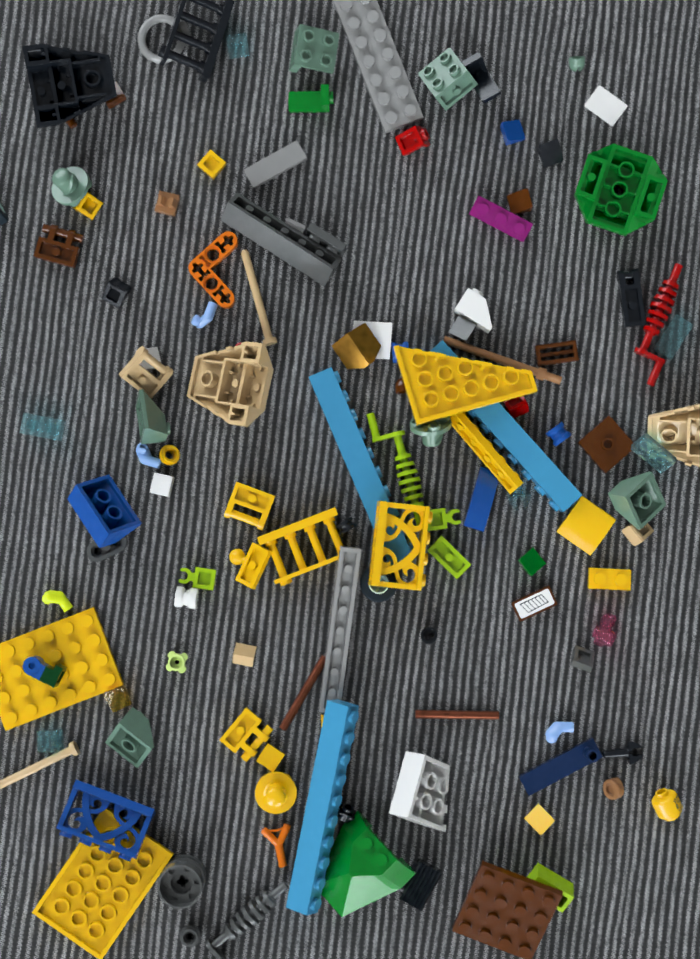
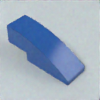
[463,467,498,532]

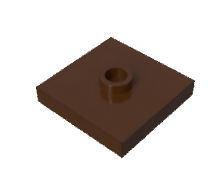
[577,415,636,474]

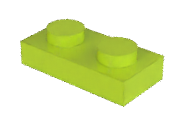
[427,535,471,579]

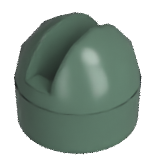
[569,56,585,72]

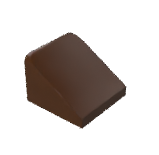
[105,82,127,109]
[506,188,533,215]

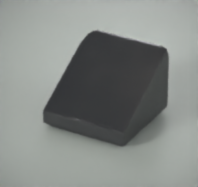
[537,139,564,168]
[102,278,132,308]

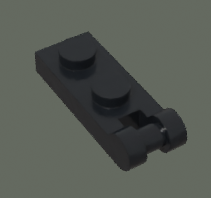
[616,268,646,328]

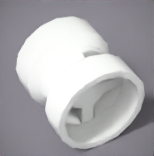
[174,586,199,609]

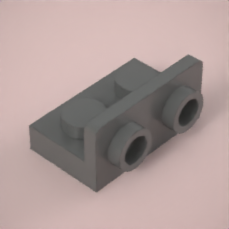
[306,222,347,258]

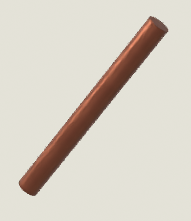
[279,655,325,731]
[415,710,499,720]

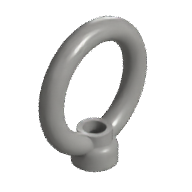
[137,14,191,63]

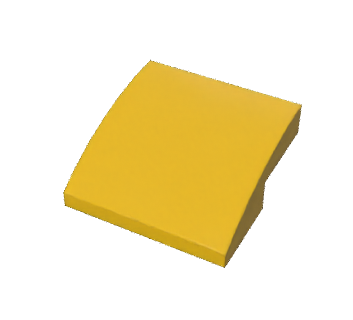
[556,496,616,556]

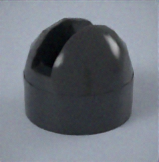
[421,627,437,645]

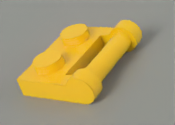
[224,482,276,531]

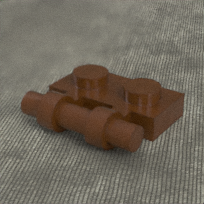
[33,224,84,269]

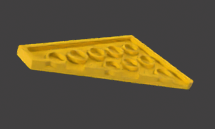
[393,345,538,425]

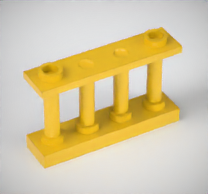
[257,507,343,586]

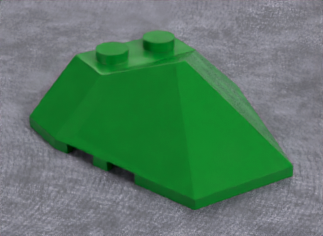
[321,811,416,917]

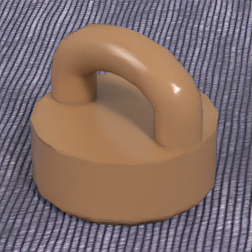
[603,777,624,800]

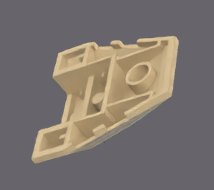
[187,341,274,427]
[647,404,700,467]

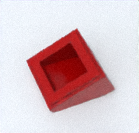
[503,396,529,419]

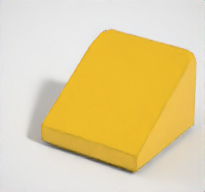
[72,192,103,220]
[524,803,555,836]

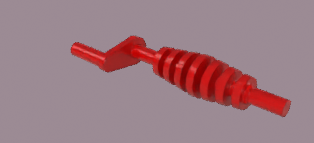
[634,263,683,387]

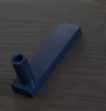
[518,737,603,796]

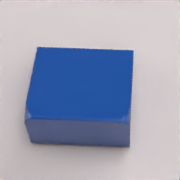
[500,120,526,146]

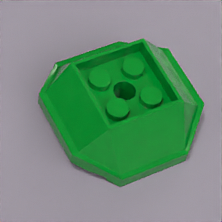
[574,143,668,236]

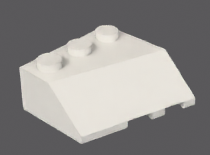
[389,751,450,832]

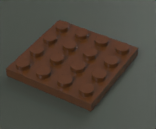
[452,860,563,959]

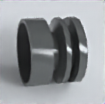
[158,854,207,909]

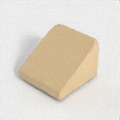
[622,523,654,546]

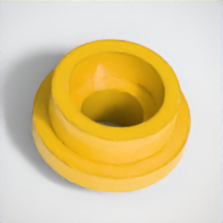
[159,445,180,465]

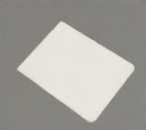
[584,86,628,127]

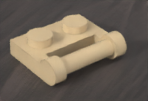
[119,346,173,399]

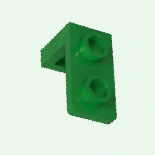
[288,84,334,113]

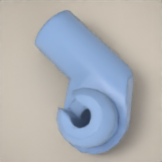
[191,302,218,328]
[136,443,162,469]
[545,721,574,743]

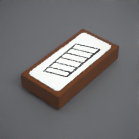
[511,585,557,622]

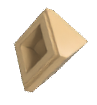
[232,642,257,667]

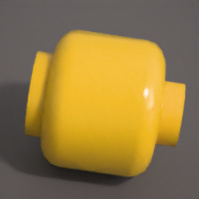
[651,788,683,821]

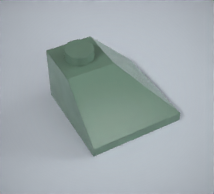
[135,389,171,444]
[608,471,666,530]
[105,707,154,769]

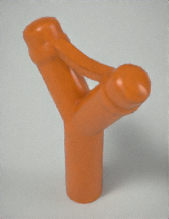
[261,823,291,868]

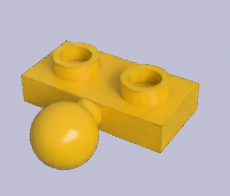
[229,542,272,589]

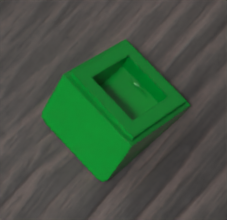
[517,547,546,576]

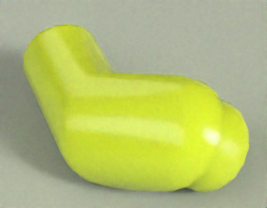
[42,590,73,613]

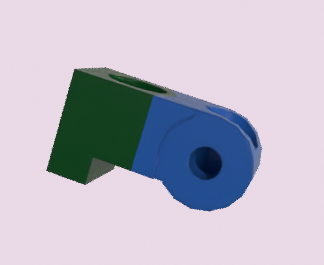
[23,656,67,688]

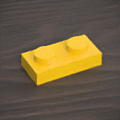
[588,568,631,591]

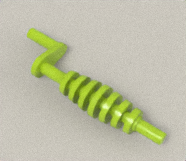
[366,412,424,526]

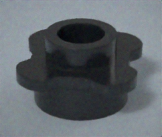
[337,803,356,823]

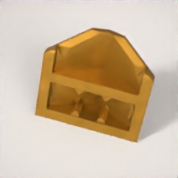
[332,323,381,369]

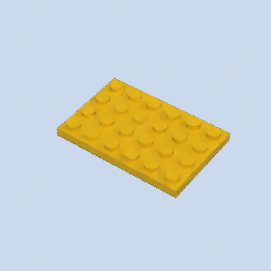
[0,607,124,731]
[32,808,174,959]

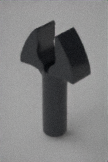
[602,740,643,764]

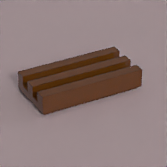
[534,340,579,367]

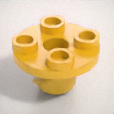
[255,771,297,814]

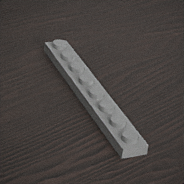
[318,546,362,713]

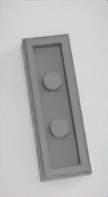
[243,140,307,189]

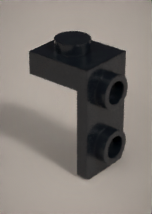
[461,52,501,103]

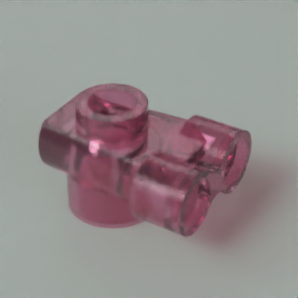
[592,613,617,648]

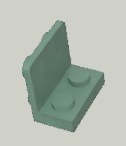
[289,24,339,74]
[418,47,478,111]

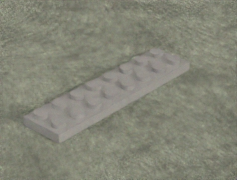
[332,0,423,134]

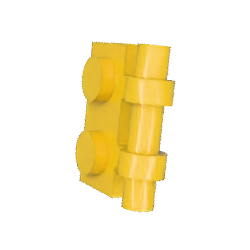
[219,707,274,762]

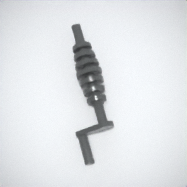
[205,881,289,959]

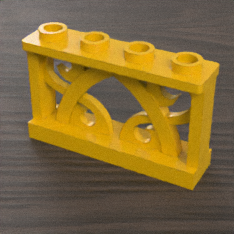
[368,501,433,591]

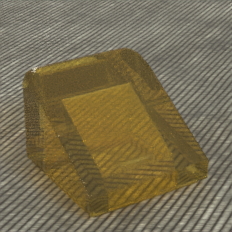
[103,685,132,713]

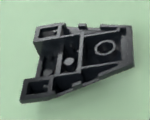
[22,43,117,128]

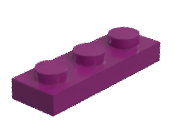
[469,195,533,242]

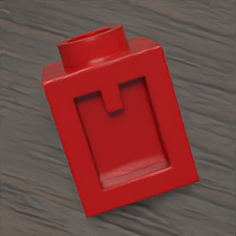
[395,125,430,156]

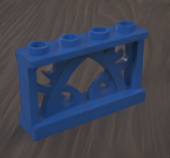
[56,779,156,861]

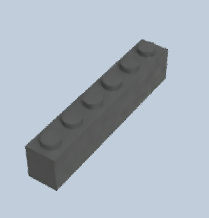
[220,192,341,286]

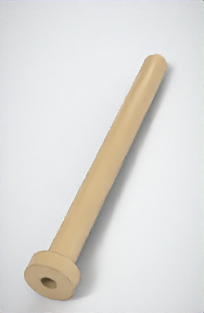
[241,249,277,346]
[0,741,80,789]

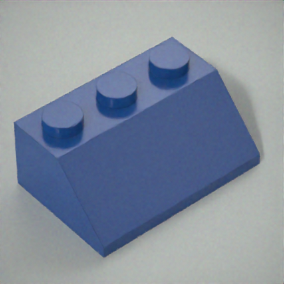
[67,475,142,548]

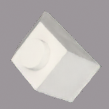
[454,288,492,333]

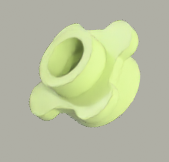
[166,651,188,673]

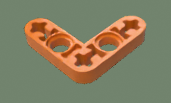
[188,231,238,309]

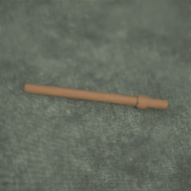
[443,336,562,385]

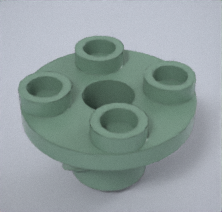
[51,166,92,207]
[410,416,452,447]

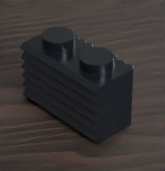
[398,858,442,911]

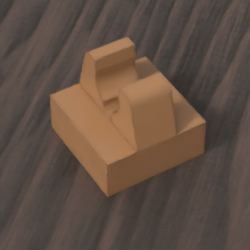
[155,190,180,217]

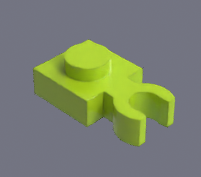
[428,508,461,531]
[179,567,217,591]

